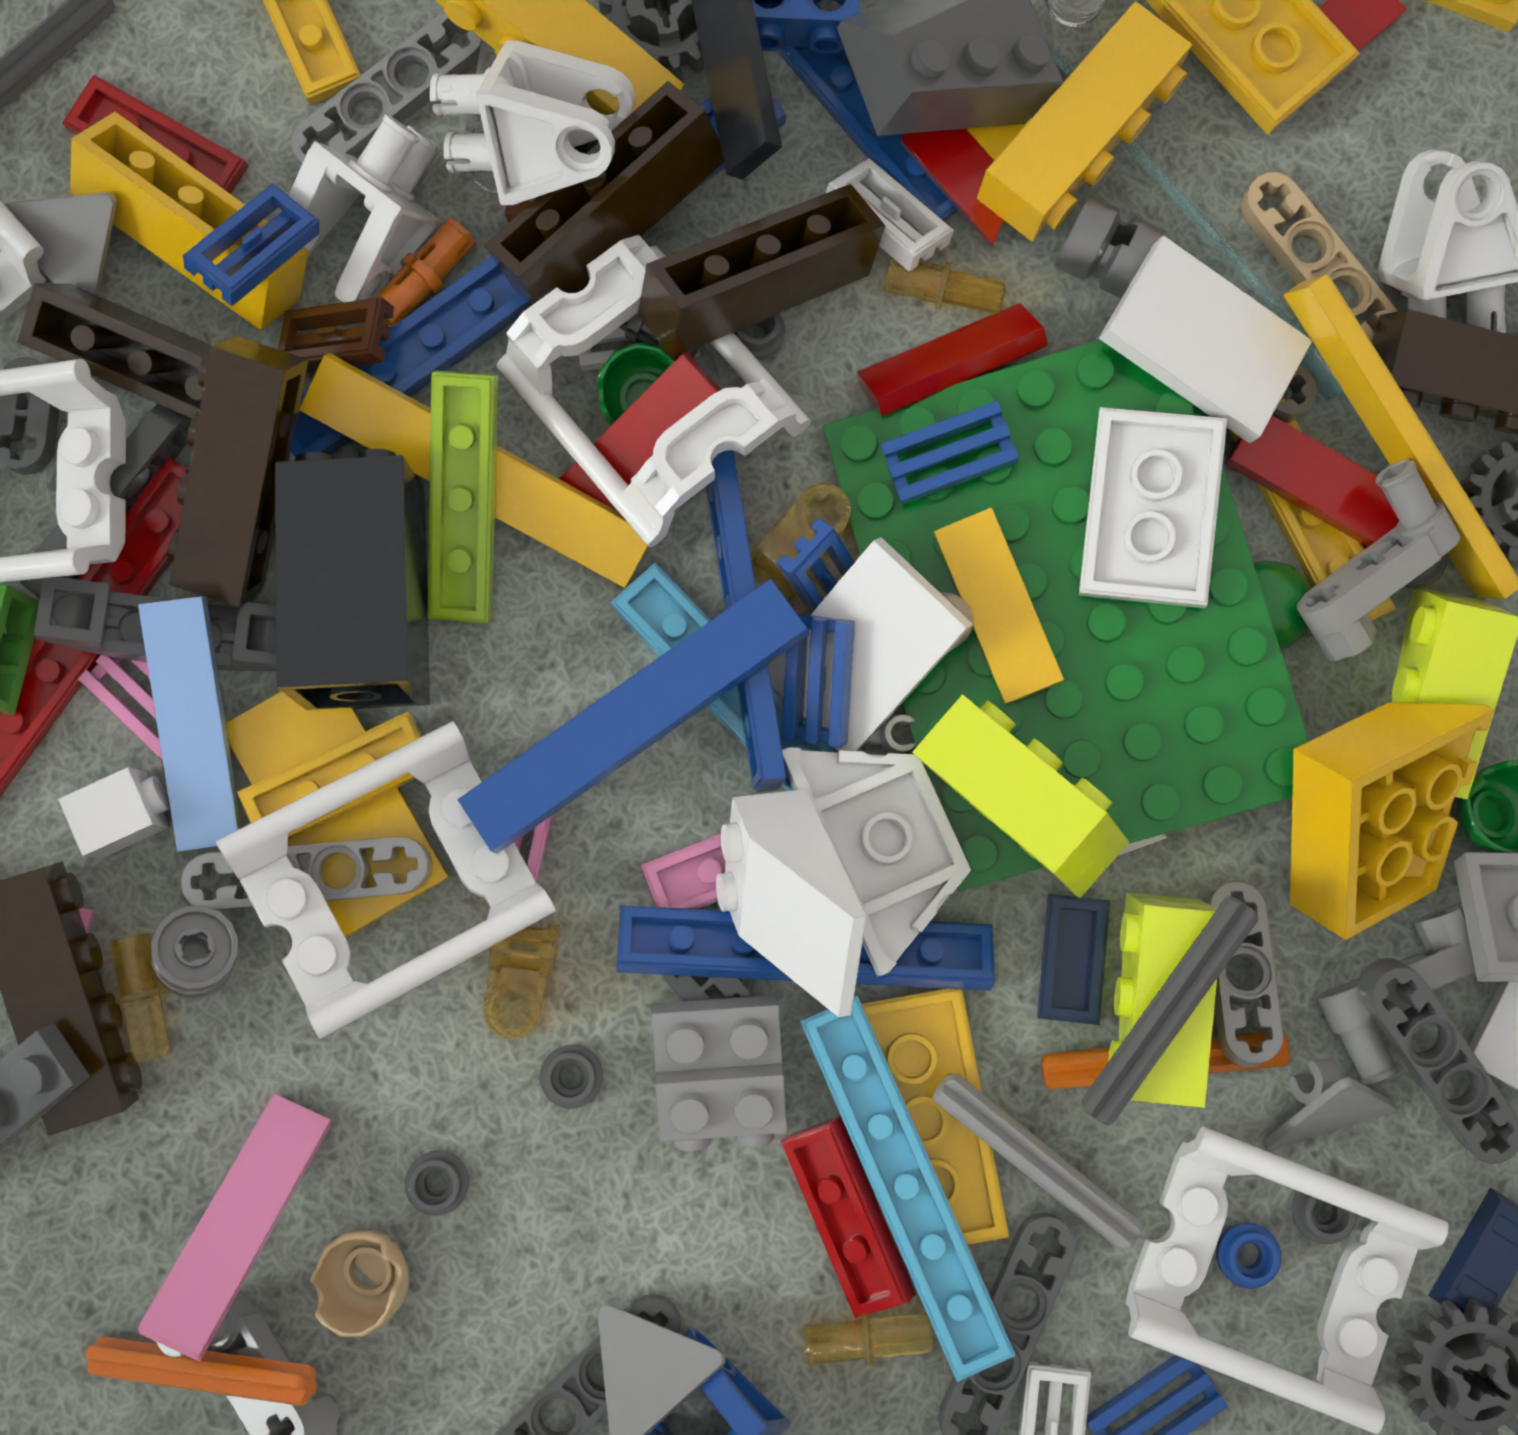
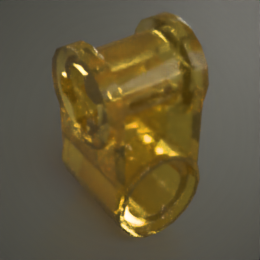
[750,483,851,604]
[483,923,561,1039]

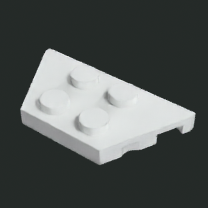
[782,747,971,977]

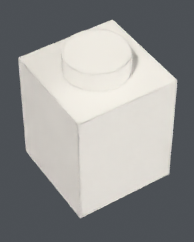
[58,767,170,858]

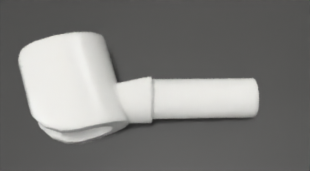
[866,715,916,754]

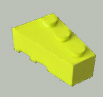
[1391,587,1518,800]
[912,694,1129,899]
[1108,892,1217,1108]

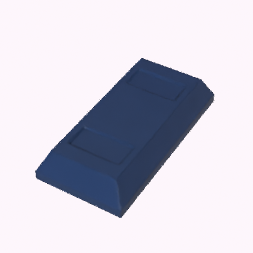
[1037,894,1110,1025]
[1428,1188,1518,1312]

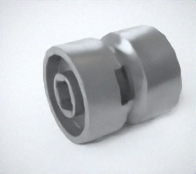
[1054,194,1166,299]
[152,905,238,998]

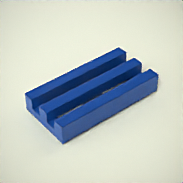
[183,183,320,306]
[880,400,1019,505]
[776,517,855,614]
[781,614,855,748]
[1086,1355,1228,1435]

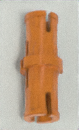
[373,218,477,328]

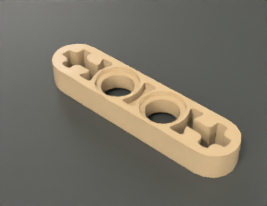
[1241,172,1398,341]

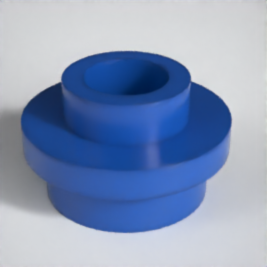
[1216,1222,1281,1289]

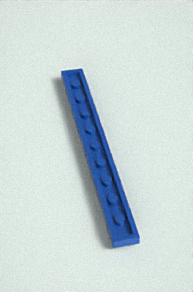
[291,96,786,457]

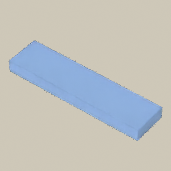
[138,596,242,852]

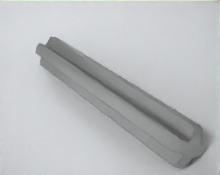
[933,1073,1142,1249]

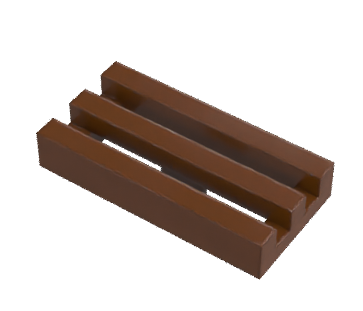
[278,297,394,372]

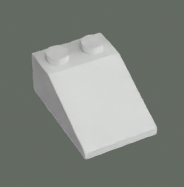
[716,789,867,1017]

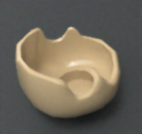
[310,1229,409,1337]

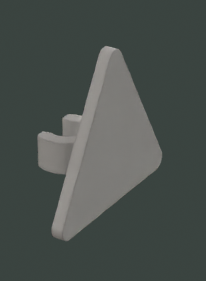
[4,192,117,296]
[1263,1059,1397,1151]
[597,1304,725,1435]

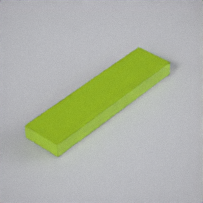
[428,370,498,623]

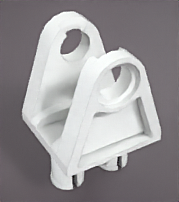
[430,40,635,205]
[281,114,443,302]
[1377,150,1518,333]

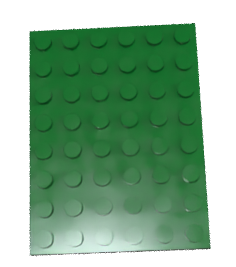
[822,340,1309,892]

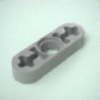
[1207,882,1283,1067]

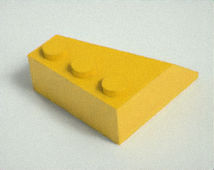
[1290,703,1494,940]

